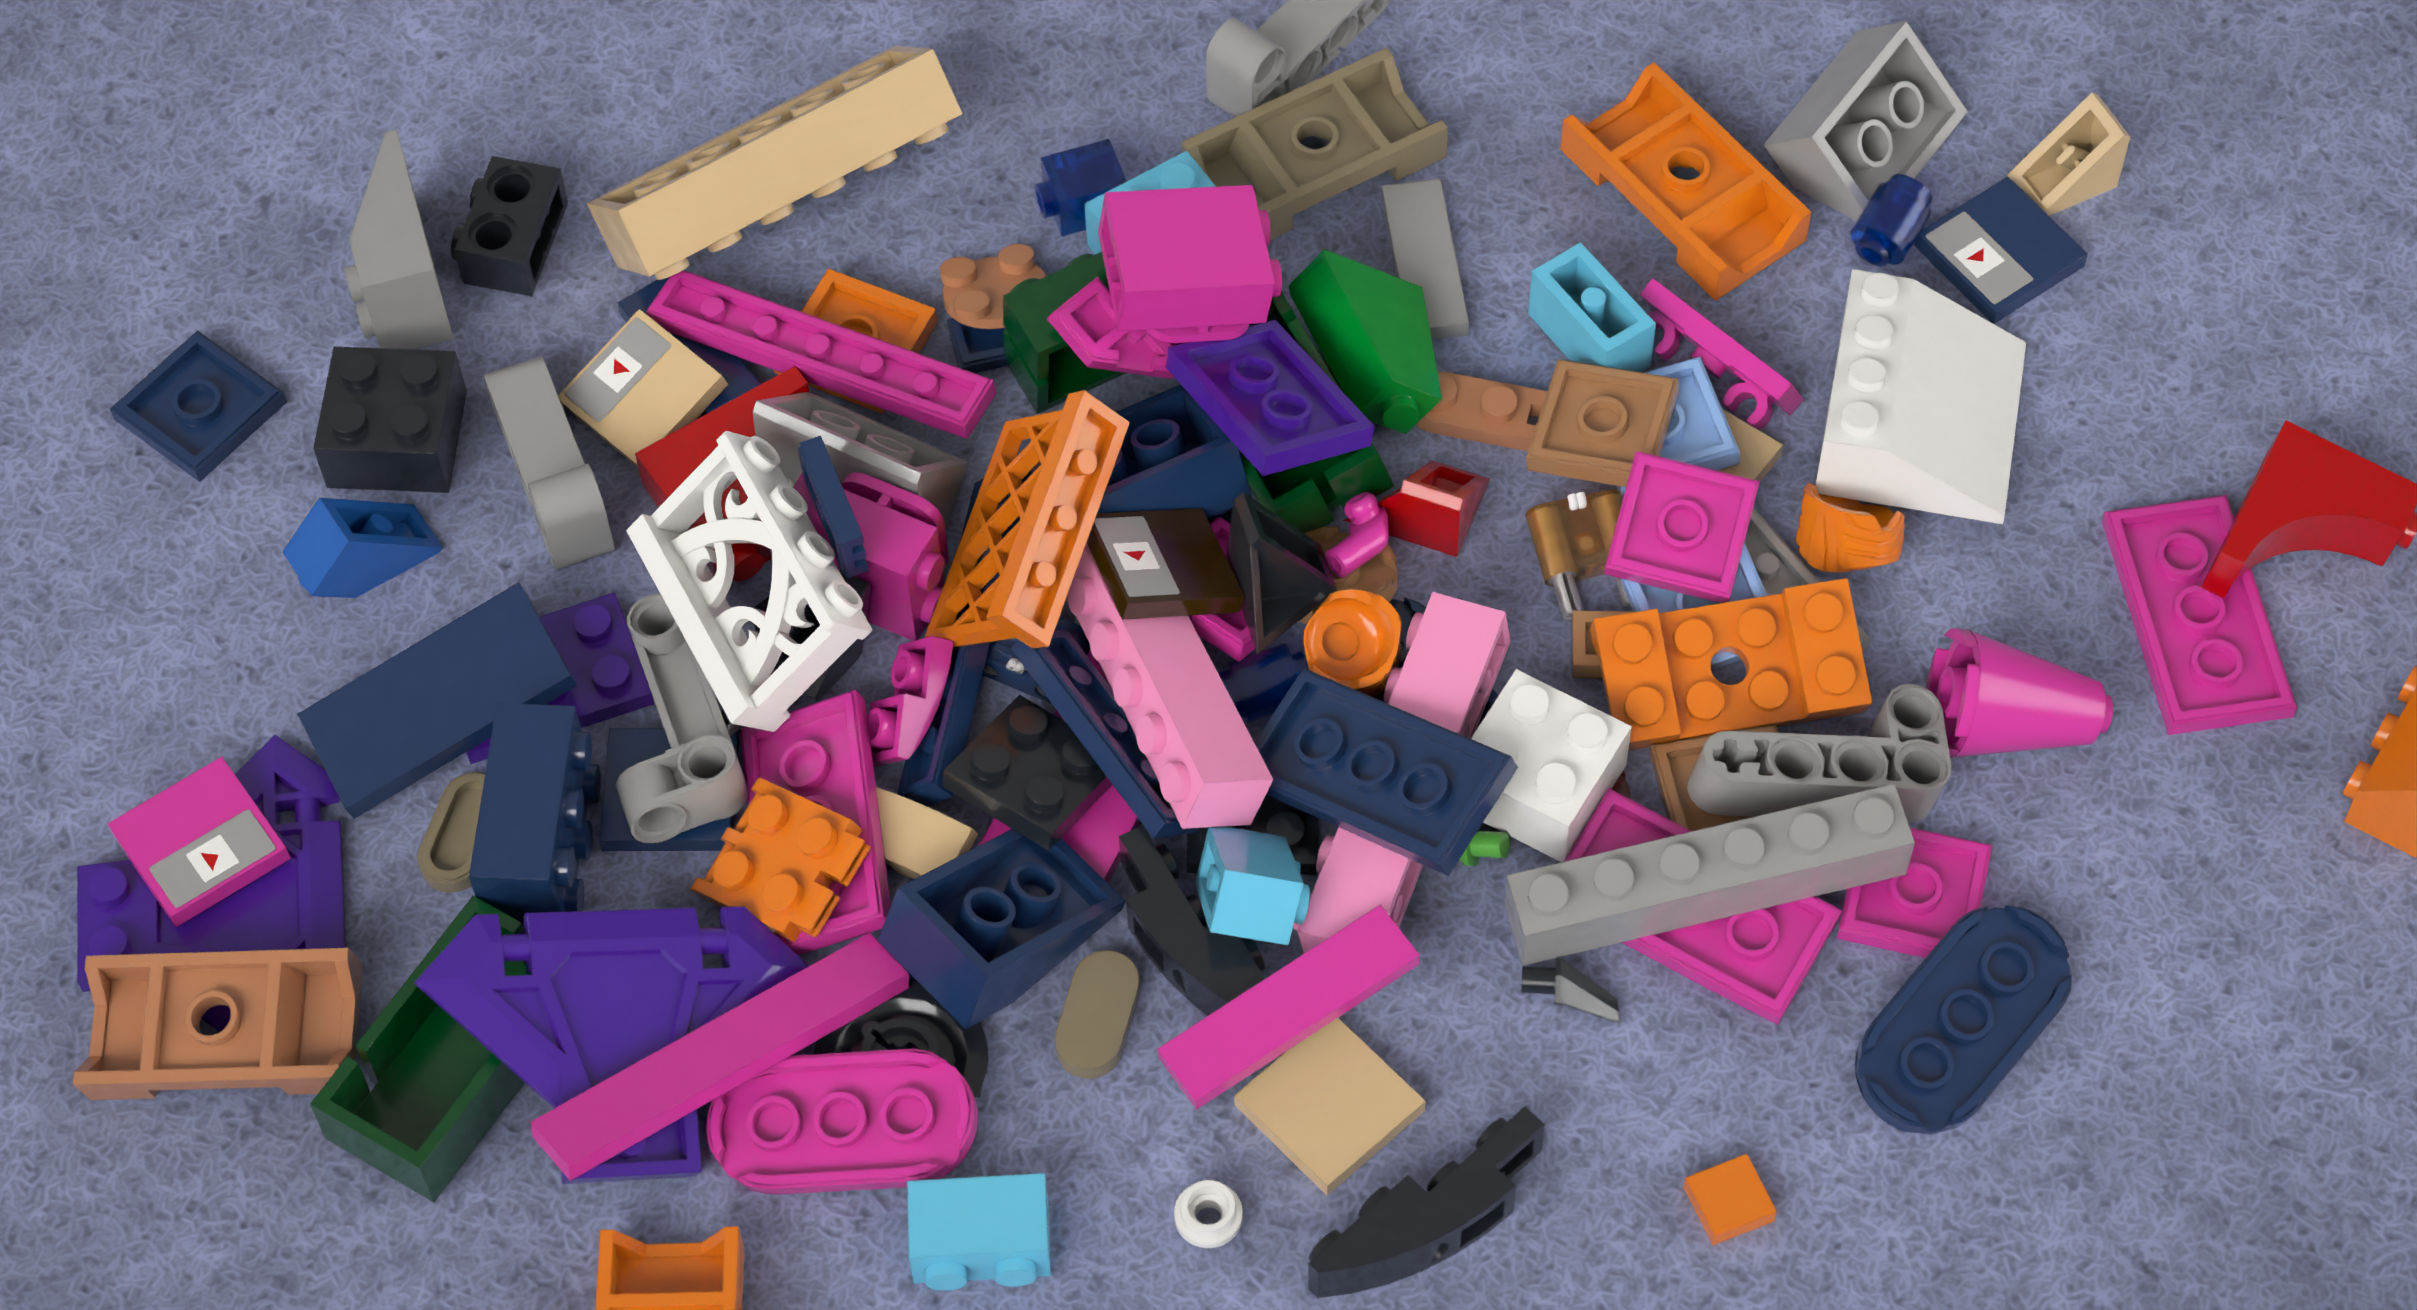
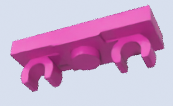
[1639,278,1804,430]

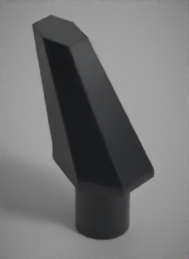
[1521,958,1619,1023]

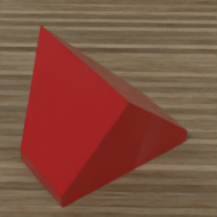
[1342,460,1490,557]

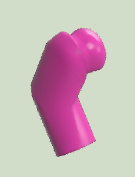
[1325,492,1389,578]

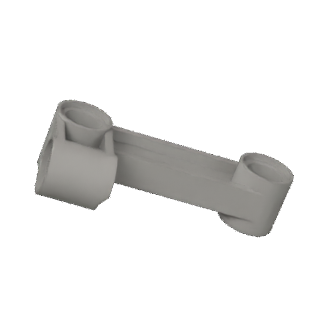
[615,593,748,843]

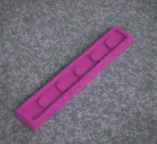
[646,270,997,439]
[531,932,909,1181]

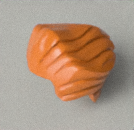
[1796,483,1905,573]
[1304,589,1403,698]

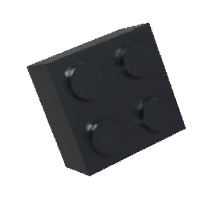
[313,346,467,493]

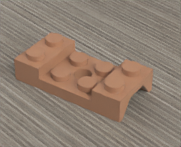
[73,948,363,1100]

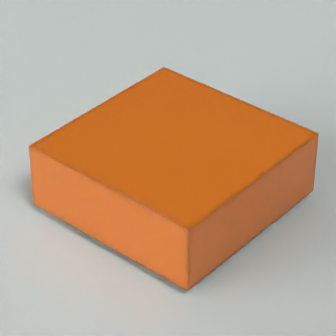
[1683,1154,1777,1245]

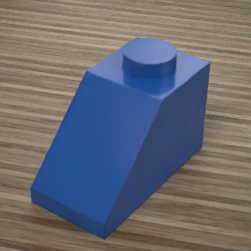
[282,497,443,598]

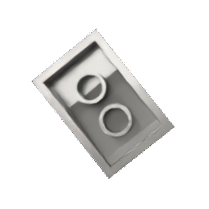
[344,129,454,349]

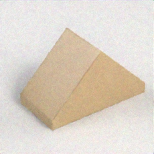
[2007,92,2130,216]

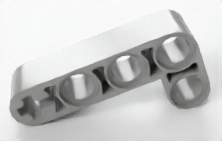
[1206,0,1391,117]
[483,356,615,570]
[1687,684,1951,823]

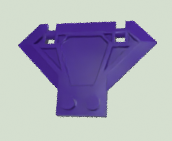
[77,735,346,1032]
[414,906,809,1184]

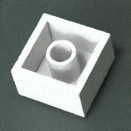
[1471,669,1632,862]

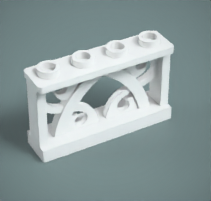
[626,431,872,732]

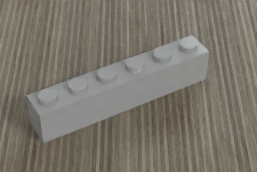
[1505,784,1915,966]

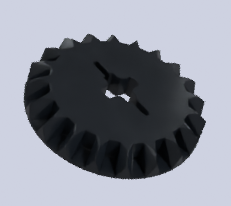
[814,980,988,1098]

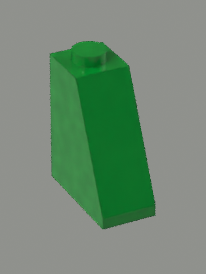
[1289,249,1442,434]

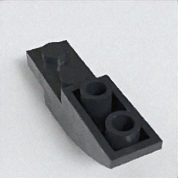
[1119,825,1285,1056]
[1308,1106,1545,1298]

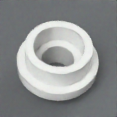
[1174,1180,1243,1248]

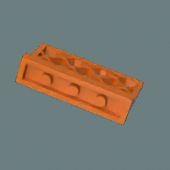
[924,390,1130,649]

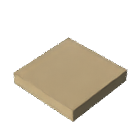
[1234,1018,1426,1195]

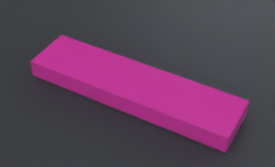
[1157,904,1420,1110]

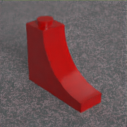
[635,366,809,581]
[2201,420,2417,598]

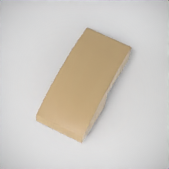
[876,787,978,879]

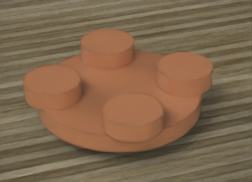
[940,244,1046,329]

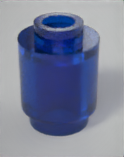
[1850,174,1933,267]
[1218,643,1309,723]

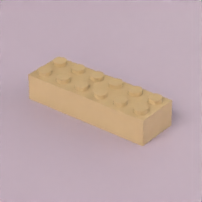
[587,46,963,280]

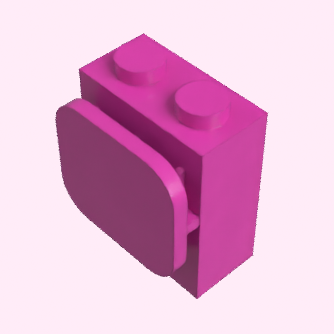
[1098,185,1282,343]
[792,472,949,641]

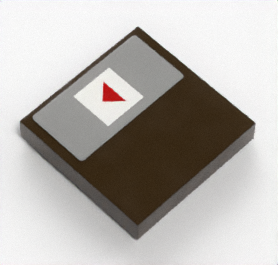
[1086,508,1245,620]

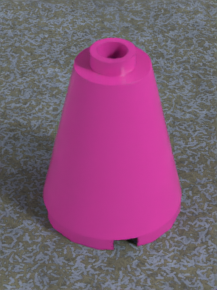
[1926,628,2113,758]

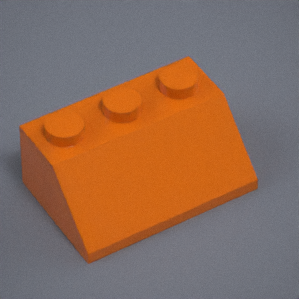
[2342,665,2417,858]

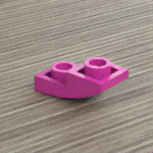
[867,636,954,767]

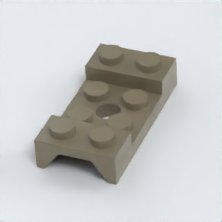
[1181,47,1448,240]

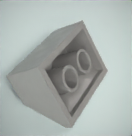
[1764,21,1968,229]
[752,392,970,529]

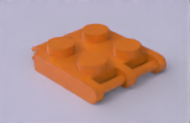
[690,777,871,943]

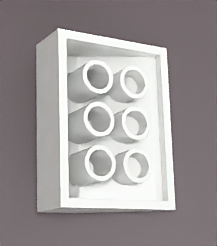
[1815,269,2026,524]

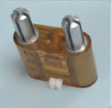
[1525,490,1631,620]

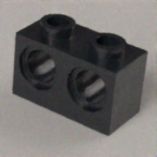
[451,156,568,296]

